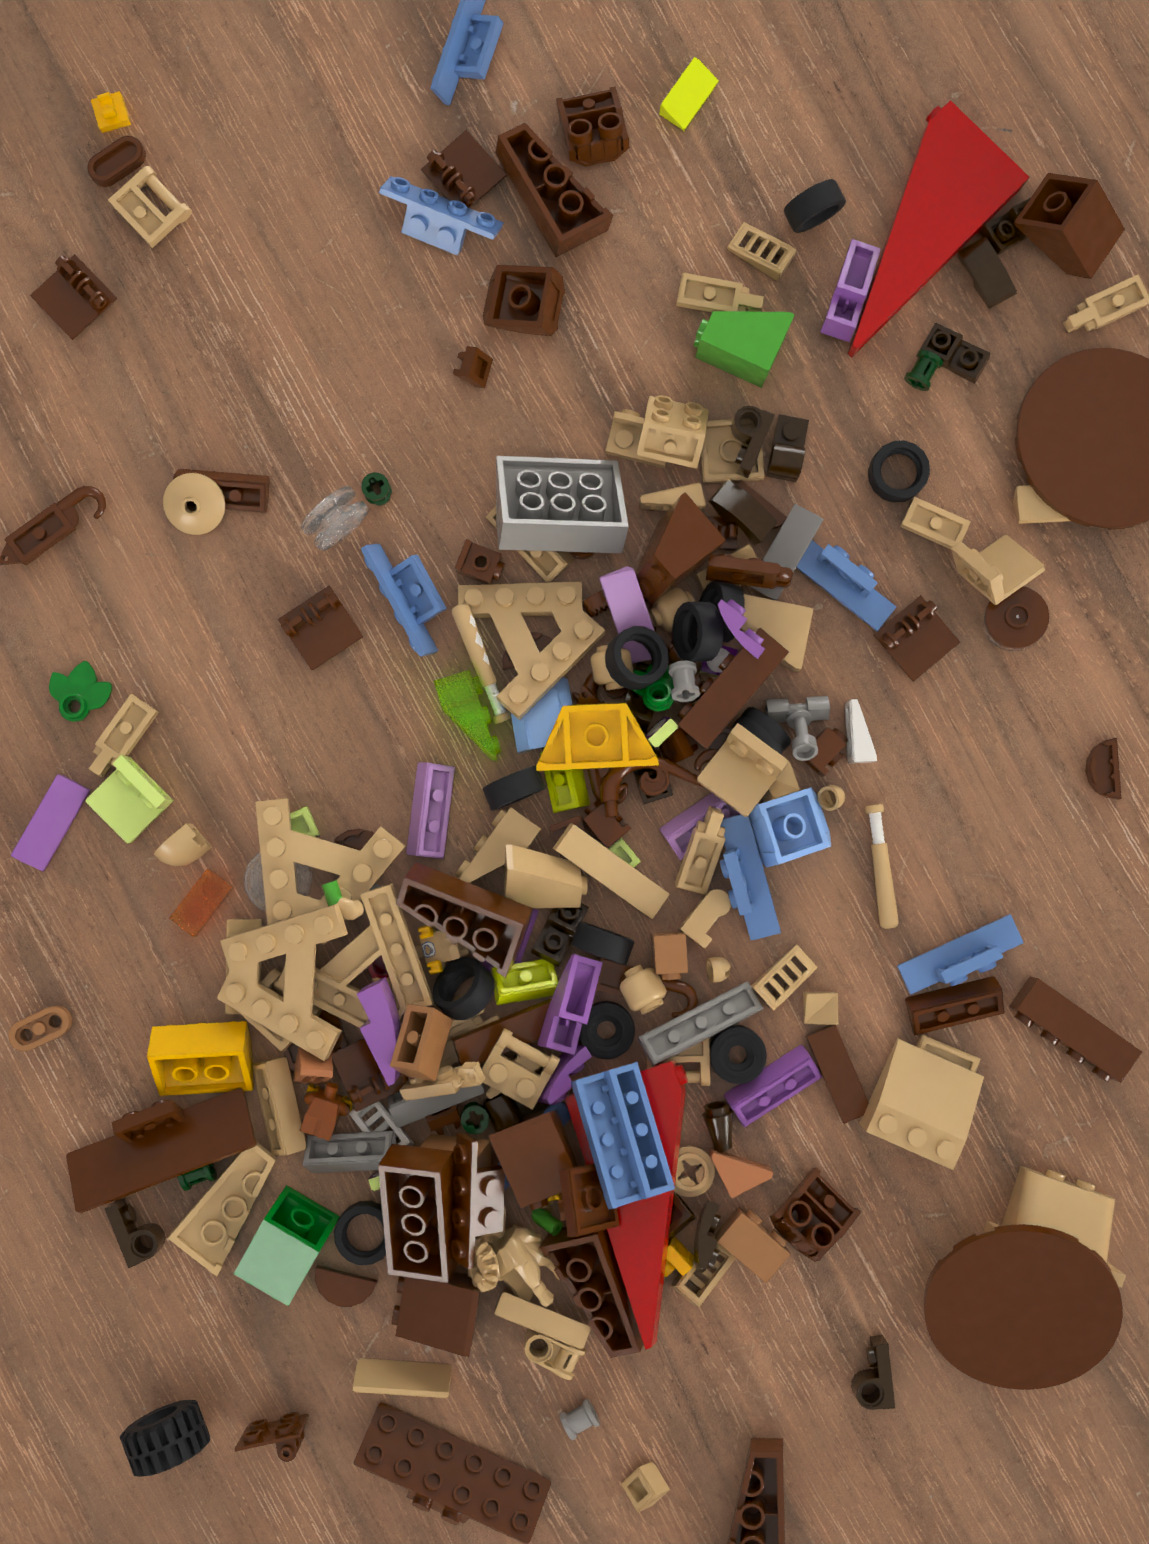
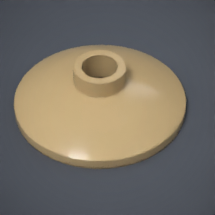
[163,473,226,535]

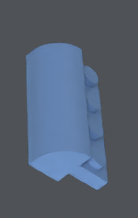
[571,1062,675,1210]

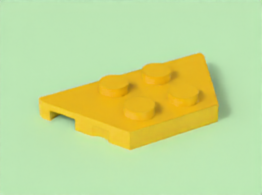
[536,702,659,771]

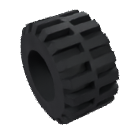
[120,1400,211,1477]

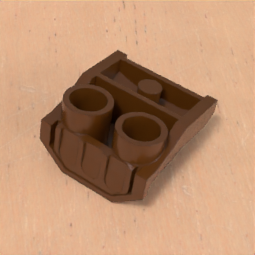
[556,86,630,167]
[770,1167,861,1262]

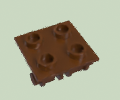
[421,130,507,208]
[30,254,117,340]
[278,585,363,671]
[873,595,961,682]
[332,1038,408,1112]
[235,1412,309,1462]

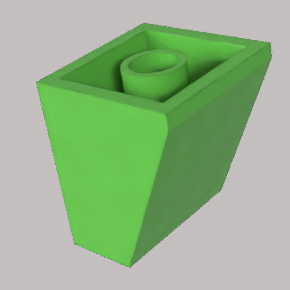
[693,311,795,388]

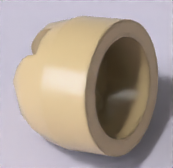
[817,785,845,811]
[706,957,731,983]

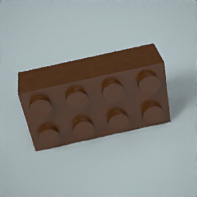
[378,1144,459,1283]

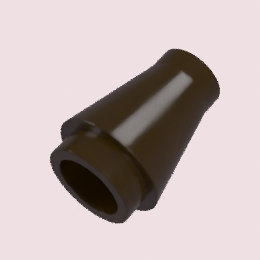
[702,1101,733,1151]

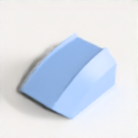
[511,677,572,754]
[749,787,831,868]

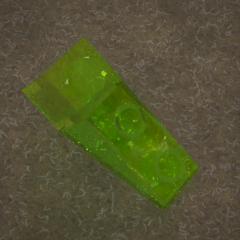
[434,670,502,762]

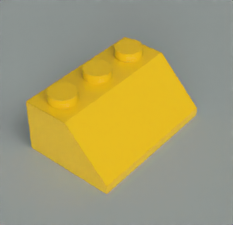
[147,1021,254,1096]

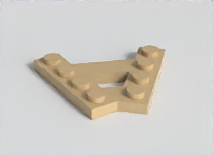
[458,582,605,720]
[255,798,405,945]
[276,883,434,1028]
[217,903,348,1061]

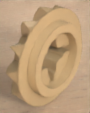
[674,1145,715,1197]
[468,1238,499,1292]

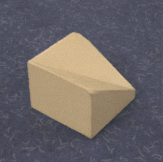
[762,762,800,803]
[803,992,838,1025]
[621,1462,670,1513]

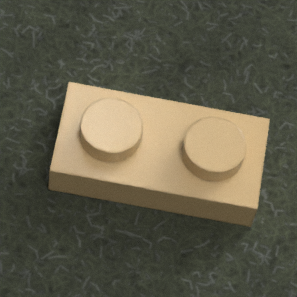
[900,496,971,549]

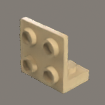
[636,395,709,469]
[951,535,1045,605]
[697,723,789,817]

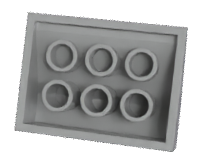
[495,456,629,553]

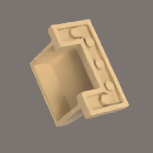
[983,1166,1126,1288]

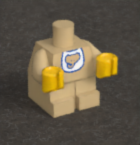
[415,925,469,975]

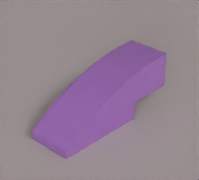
[820,239,881,342]
[537,954,603,1055]
[357,977,401,1086]

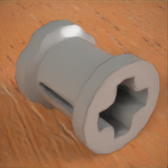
[668,660,700,702]
[559,1399,601,1441]

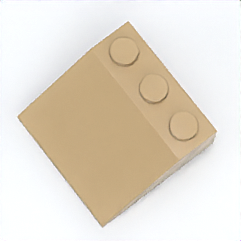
[859,1038,984,1170]

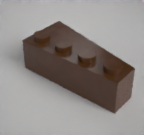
[495,123,613,257]
[539,1227,644,1358]

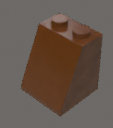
[1014,173,1125,279]
[635,492,726,604]
[489,1110,578,1211]
[391,1272,480,1357]

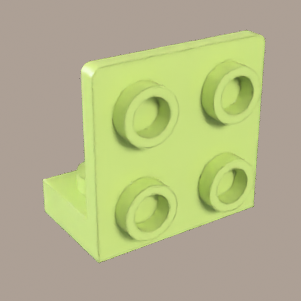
[86,755,174,843]

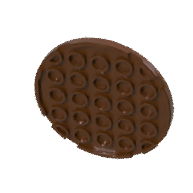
[1015,348,1149,530]
[923,1224,1123,1390]

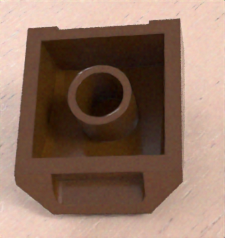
[483,265,565,336]

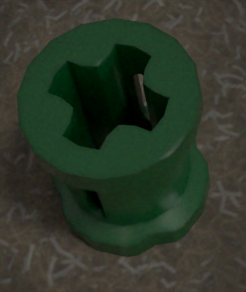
[904,349,943,391]
[361,472,392,506]
[460,1102,489,1134]
[177,1163,217,1191]

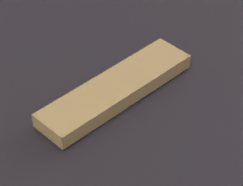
[553,823,670,919]

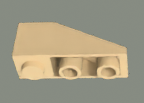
[455,807,542,883]

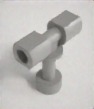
[765,696,830,761]

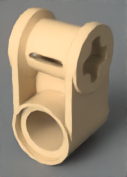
[524,1329,586,1380]

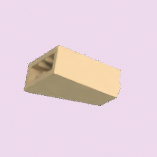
[740,594,814,673]
[504,845,587,908]

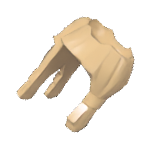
[490,1225,560,1307]

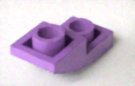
[717,599,765,659]
[537,1045,592,1105]

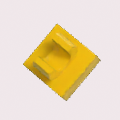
[91,91,131,133]
[664,1236,694,1277]

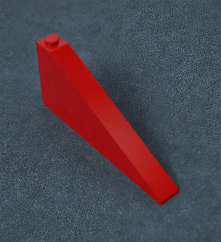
[848,100,1029,358]
[565,1060,688,1350]

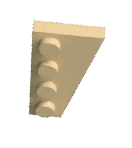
[168,1141,276,1277]

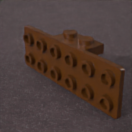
[66,1088,257,1213]
[353,1403,551,1544]

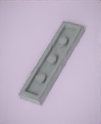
[638,981,763,1067]

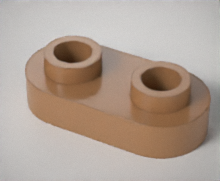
[8,1005,72,1052]

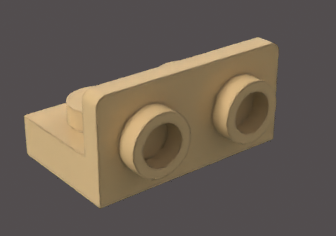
[605,409,666,468]

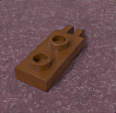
[706,554,793,589]

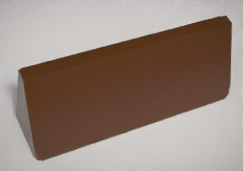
[173,469,270,513]
[905,976,1005,1036]

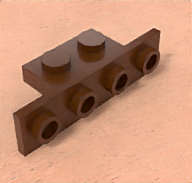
[451,1132,505,1270]

